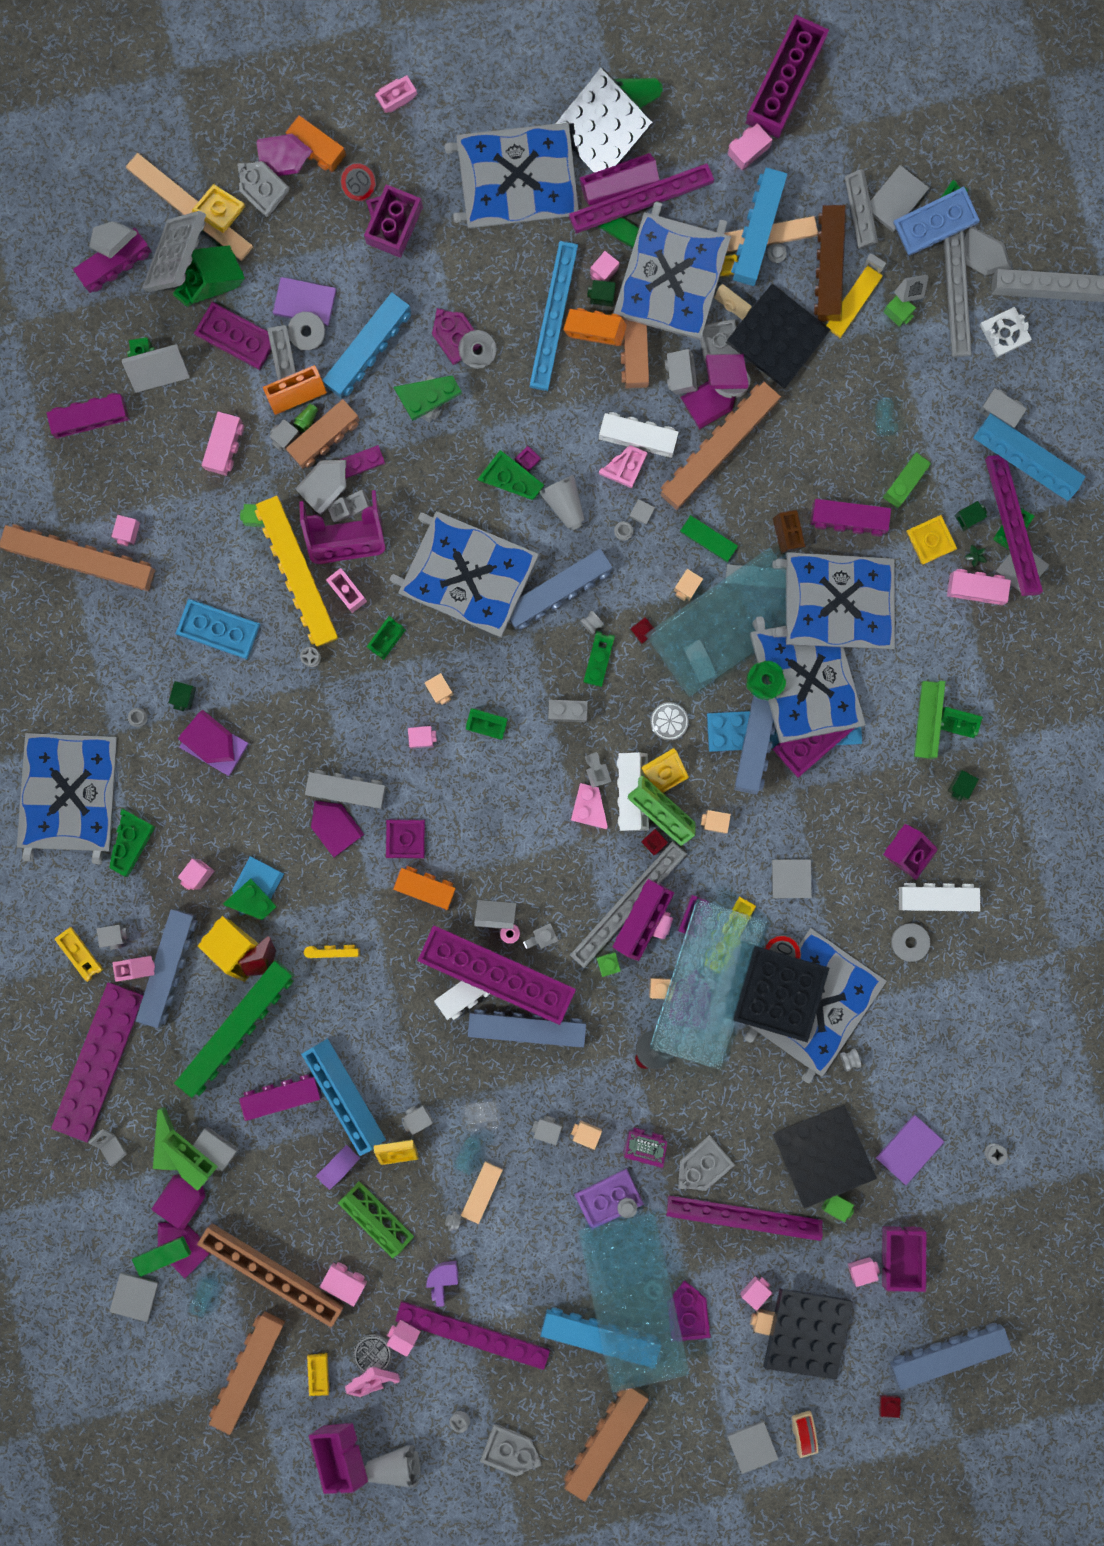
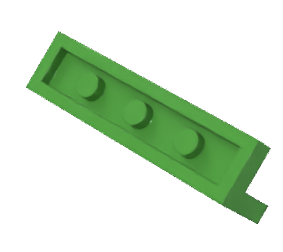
[914,681,946,759]
[628,775,696,846]
[338,1181,414,1259]

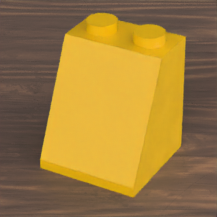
[198,916,259,982]

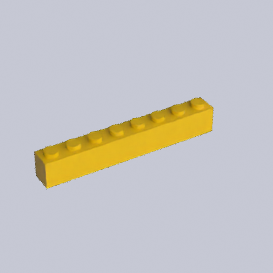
[255,496,339,647]

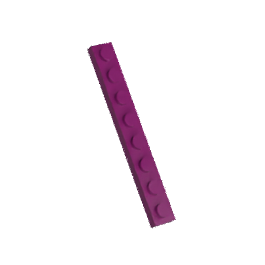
[569,163,714,234]
[985,455,1043,596]
[666,1195,823,1241]
[395,1301,550,1370]

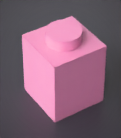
[590,251,619,282]
[112,515,140,546]
[408,726,437,748]
[848,1257,880,1287]
[740,1276,772,1311]
[387,1320,421,1357]

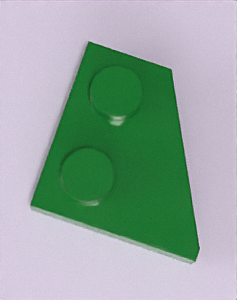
[223,878,277,920]

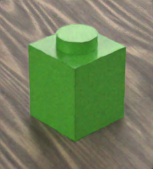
[883,296,916,327]
[240,504,265,527]
[596,952,621,977]
[821,1195,854,1222]

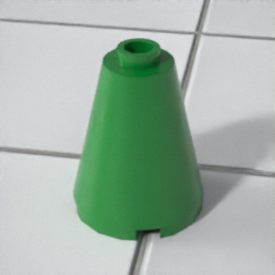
[614,78,663,108]

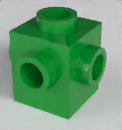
[127,337,155,357]

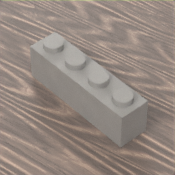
[305,770,386,809]

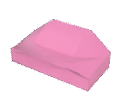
[375,75,417,113]

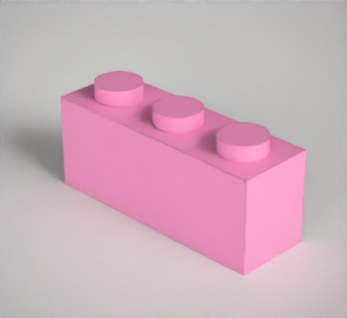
[202,412,244,476]
[947,569,1011,605]

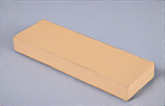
[461,1161,503,1224]

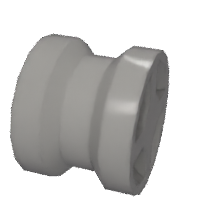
[580,611,604,635]
[300,647,321,667]
[840,1049,861,1072]
[985,1143,1008,1165]

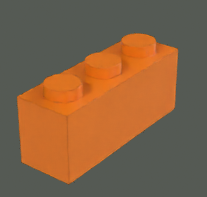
[286,116,346,173]
[563,308,627,346]
[263,365,327,415]
[393,866,456,910]

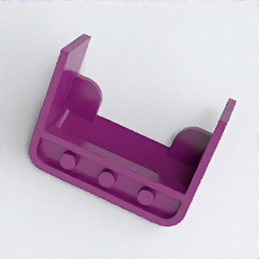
[300,490,385,564]

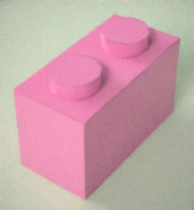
[728,123,772,171]
[326,568,367,613]
[178,859,214,890]
[112,956,155,982]
[319,1262,367,1306]

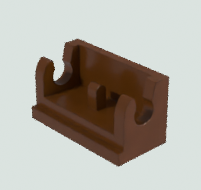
[773,510,805,555]

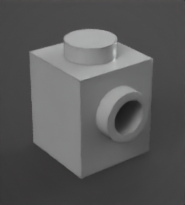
[269,419,301,453]
[97,924,129,950]
[402,1104,434,1135]
[531,1115,562,1145]

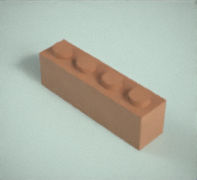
[621,319,649,388]
[286,399,360,469]

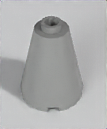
[539,475,585,530]
[364,1445,421,1488]

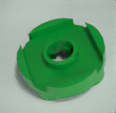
[746,661,786,701]

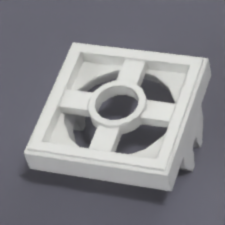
[980,307,1032,357]

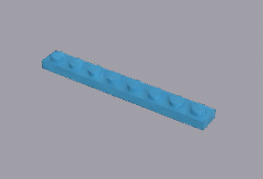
[530,241,578,391]

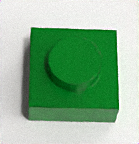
[173,284,192,307]

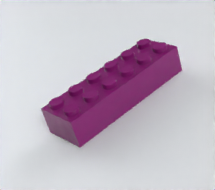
[745,14,829,139]

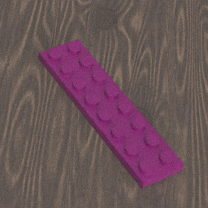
[417,925,576,1025]
[51,982,144,1142]

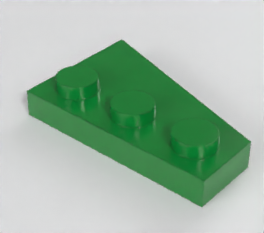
[393,375,462,421]
[477,450,545,501]
[109,808,156,877]

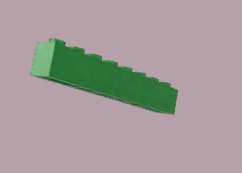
[174,960,295,1098]

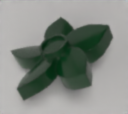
[964,545,987,567]

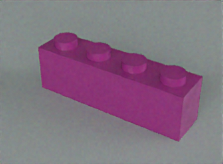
[579,153,660,206]
[73,227,152,293]
[46,393,130,439]
[810,499,891,537]
[612,879,675,961]
[239,1073,323,1121]

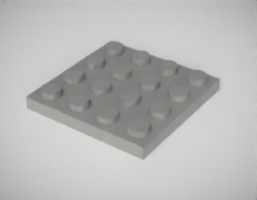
[142,211,206,292]

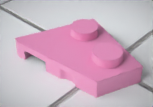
[599,445,647,488]
[571,783,607,829]
[345,1367,400,1397]

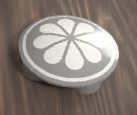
[650,702,689,740]

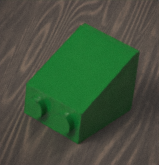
[183,245,245,303]

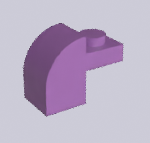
[316,1145,360,1190]
[426,1261,459,1307]

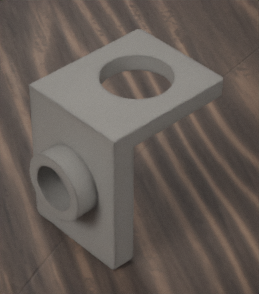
[88,1129,127,1167]

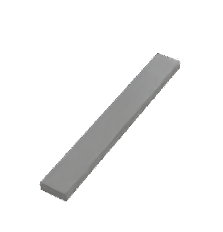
[944,231,972,357]
[570,841,687,968]

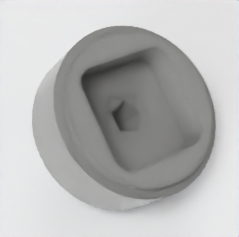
[450,1411,470,1433]

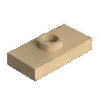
[714,284,752,320]

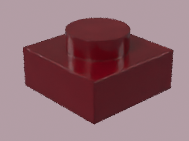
[630,617,657,644]
[641,829,668,856]
[879,1395,901,1418]

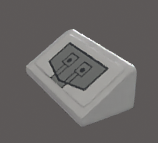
[894,275,929,302]

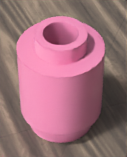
[652,912,673,940]
[500,924,520,944]

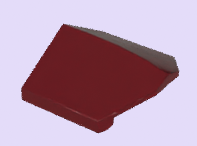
[238,936,276,976]

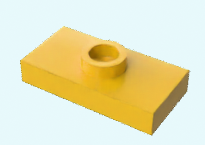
[307,1353,330,1396]

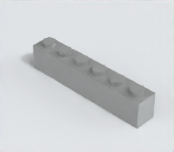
[991,269,1104,302]

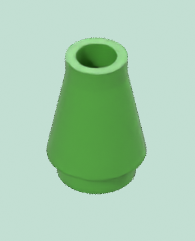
[293,404,318,433]

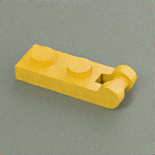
[55,927,104,982]
[304,945,360,958]

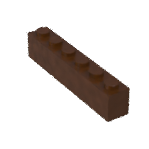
[814,205,846,322]

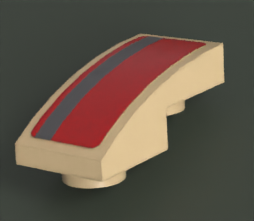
[792,1411,818,1458]

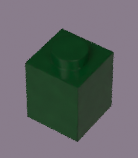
[587,280,615,307]
[954,501,987,531]
[168,681,196,712]
[948,770,979,801]

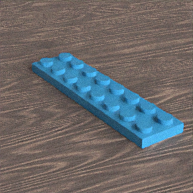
[707,711,862,752]

